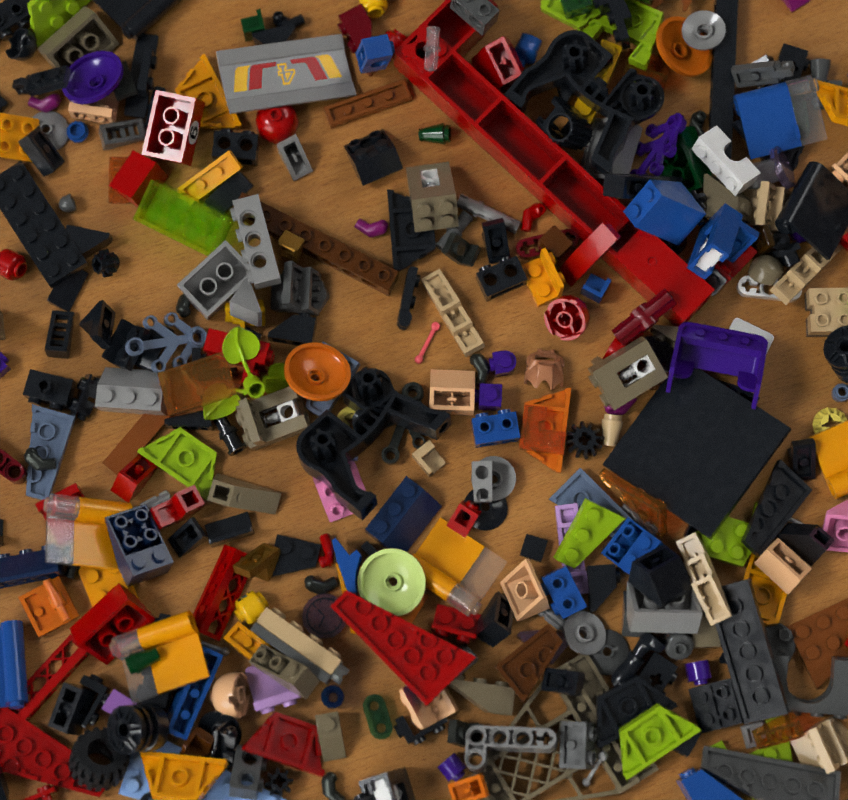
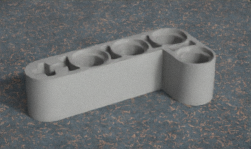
[465,725,558,773]

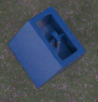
[601,517,663,574]

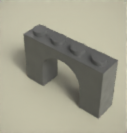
[772,652,848,719]

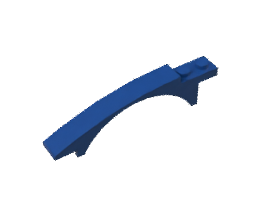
[332,538,362,596]

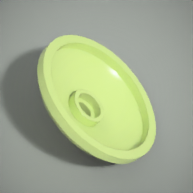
[357,548,426,616]

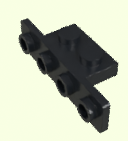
[124,34,159,119]

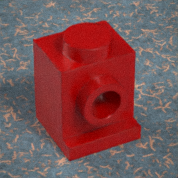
[446,500,482,538]

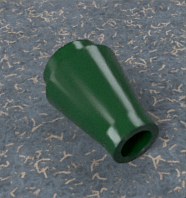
[419,123,451,145]
[125,647,161,675]

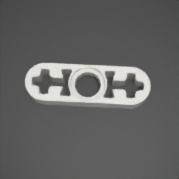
[737,276,802,302]

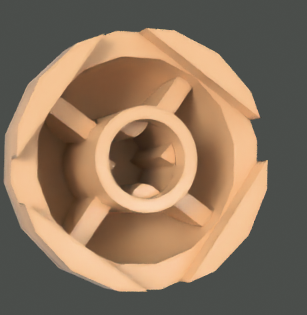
[209,672,251,718]

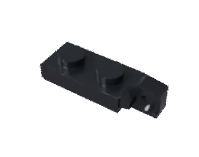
[12,65,71,96]

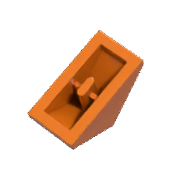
[448,773,490,800]

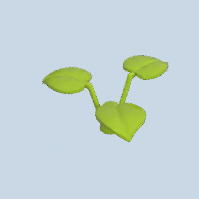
[203,326,289,420]

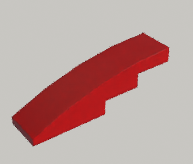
[557,220,621,287]

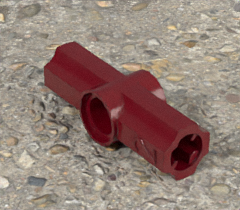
[611,288,677,346]

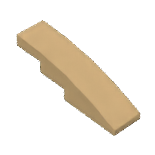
[770,244,843,305]
[421,269,485,357]
[676,532,732,626]

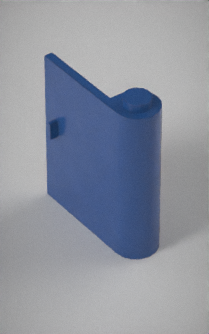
[0,620,28,709]

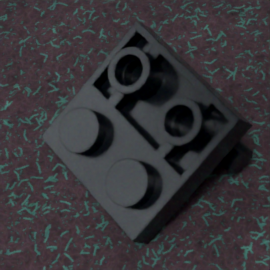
[688,678,744,733]

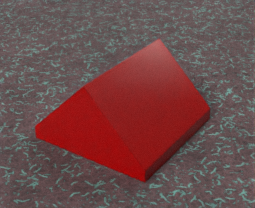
[108,150,168,212]

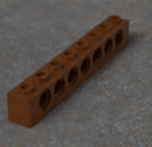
[239,192,399,296]

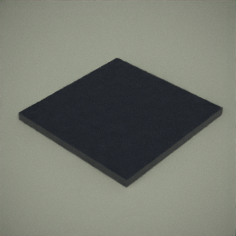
[602,368,791,540]

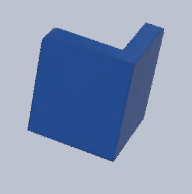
[580,273,612,304]

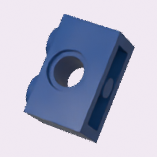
[355,34,395,74]

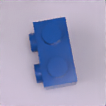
[471,409,520,448]
[540,565,587,619]

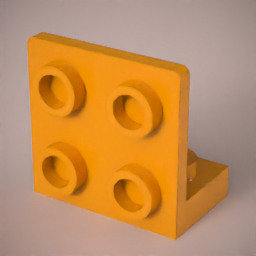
[0,113,39,162]
[521,247,566,307]

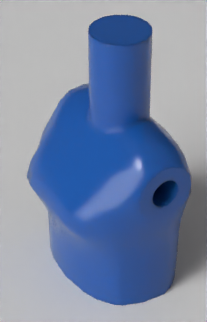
[514,33,542,67]

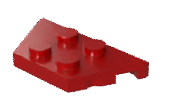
[241,712,325,777]

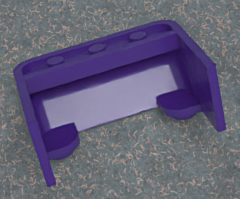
[666,322,768,409]

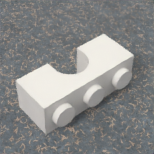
[692,125,761,197]

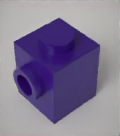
[474,383,502,411]

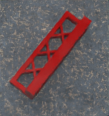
[193,545,248,641]
[15,634,90,721]

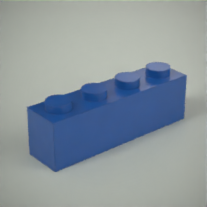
[166,645,224,740]

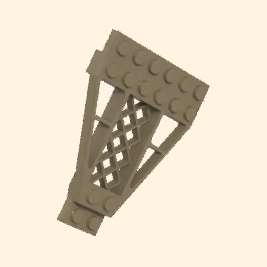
[467,654,659,800]

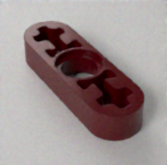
[516,229,579,260]

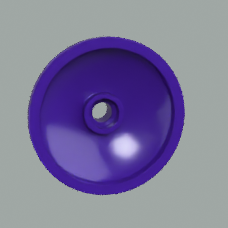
[62,51,124,104]

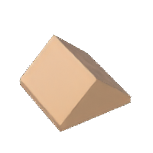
[500,559,550,621]

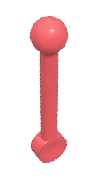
[415,322,440,364]

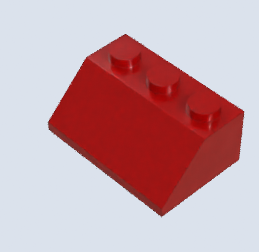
[70,583,155,665]

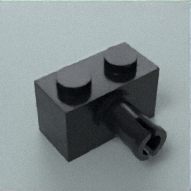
[23,369,76,411]

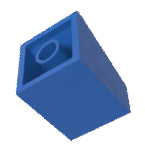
[623,179,706,245]
[676,768,743,800]

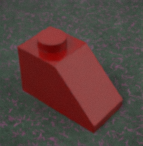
[110,454,158,503]

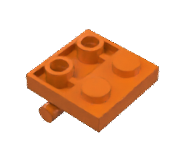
[18,576,80,638]

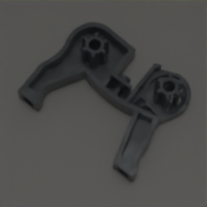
[504,30,664,176]
[296,367,452,521]

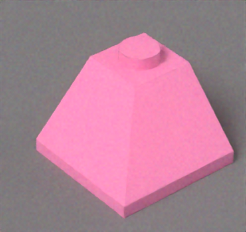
[822,500,848,552]

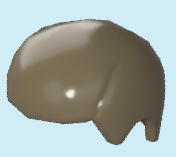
[748,255,784,286]

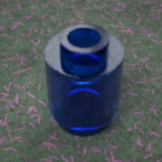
[321,685,345,709]

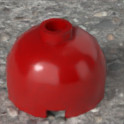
[255,105,299,144]
[544,295,590,341]

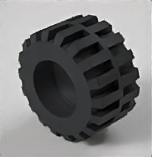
[68,727,131,792]

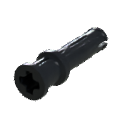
[200,396,247,456]

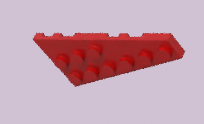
[330,590,476,706]
[0,707,105,797]

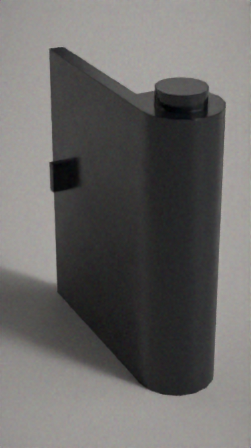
[92,0,181,40]
[775,161,848,260]

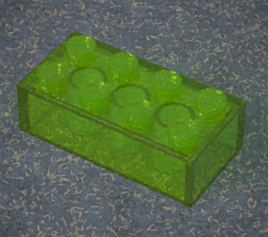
[133,179,233,256]

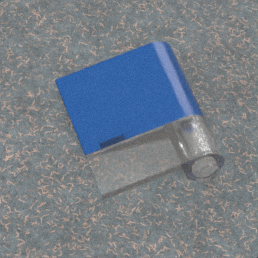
[733,75,827,159]

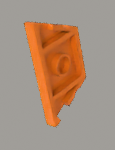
[519,388,571,474]

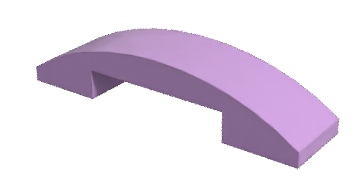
[555,503,589,594]

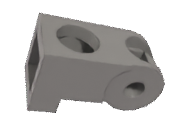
[471,461,492,503]

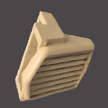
[743,181,791,233]
[791,716,848,774]

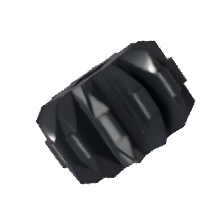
[565,421,603,460]

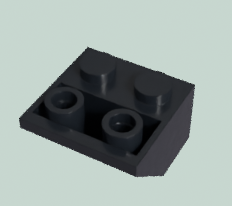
[344,129,403,186]
[628,544,692,607]

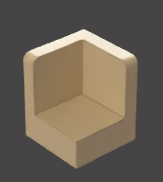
[412,440,445,477]

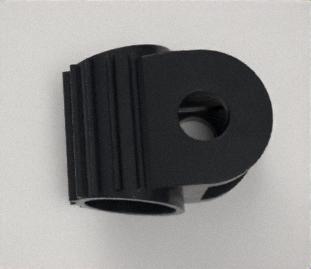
[535,96,593,151]

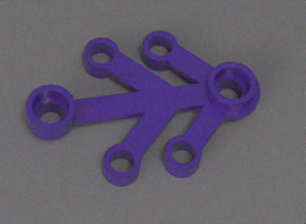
[629,113,687,176]

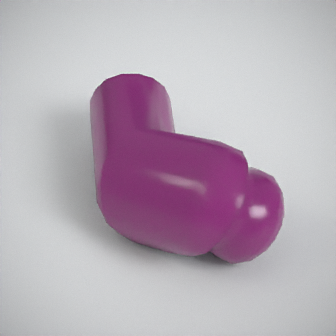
[28,93,61,113]
[354,218,388,238]
[604,398,637,415]

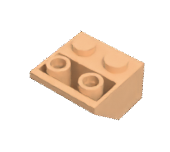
[429,369,475,415]
[754,538,812,594]

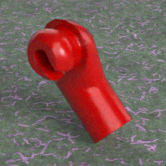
[521,203,546,232]
[318,533,335,568]

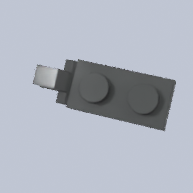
[731,60,795,88]

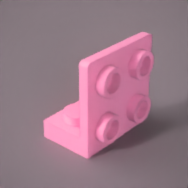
[312,460,366,522]

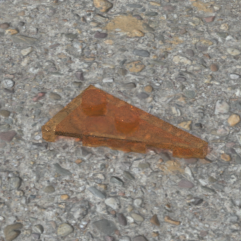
[598,468,667,538]

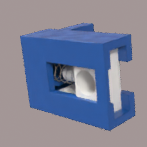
[687,203,759,280]

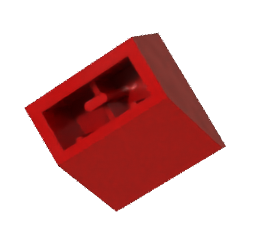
[471,36,525,92]

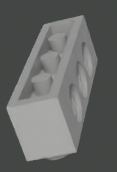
[230,194,281,290]

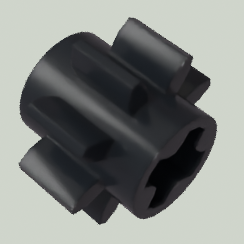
[92,249,120,278]
[265,768,294,798]

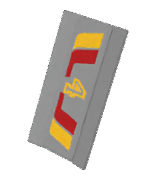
[216,34,357,114]

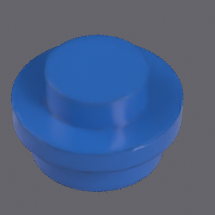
[67,121,89,143]

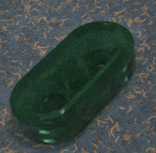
[363,694,393,740]

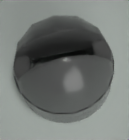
[59,194,77,213]

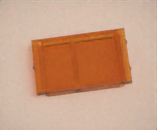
[157,352,237,416]

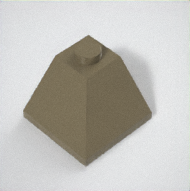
[703,174,752,223]

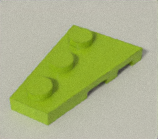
[553,498,626,569]

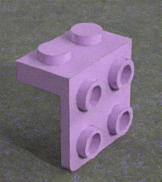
[245,666,301,715]

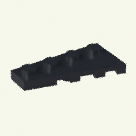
[741,460,812,557]

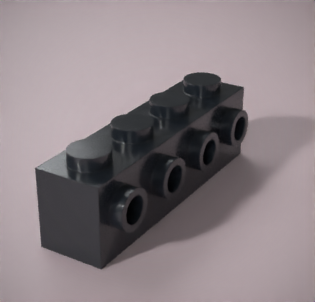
[0,0,31,42]

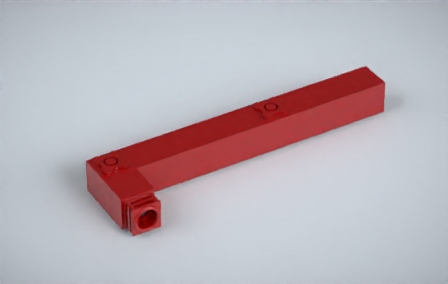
[393,0,715,327]

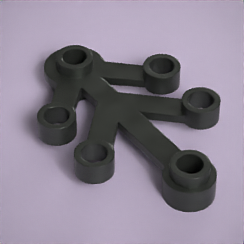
[381,382,426,465]

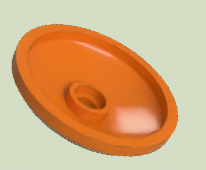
[656,16,713,77]
[284,343,351,401]

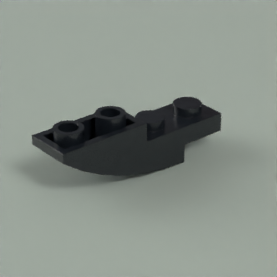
[592,0,633,50]

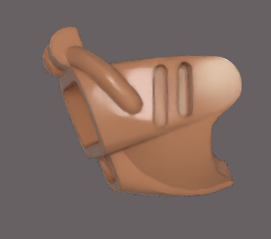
[524,349,565,390]

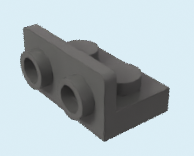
[559,721,598,770]

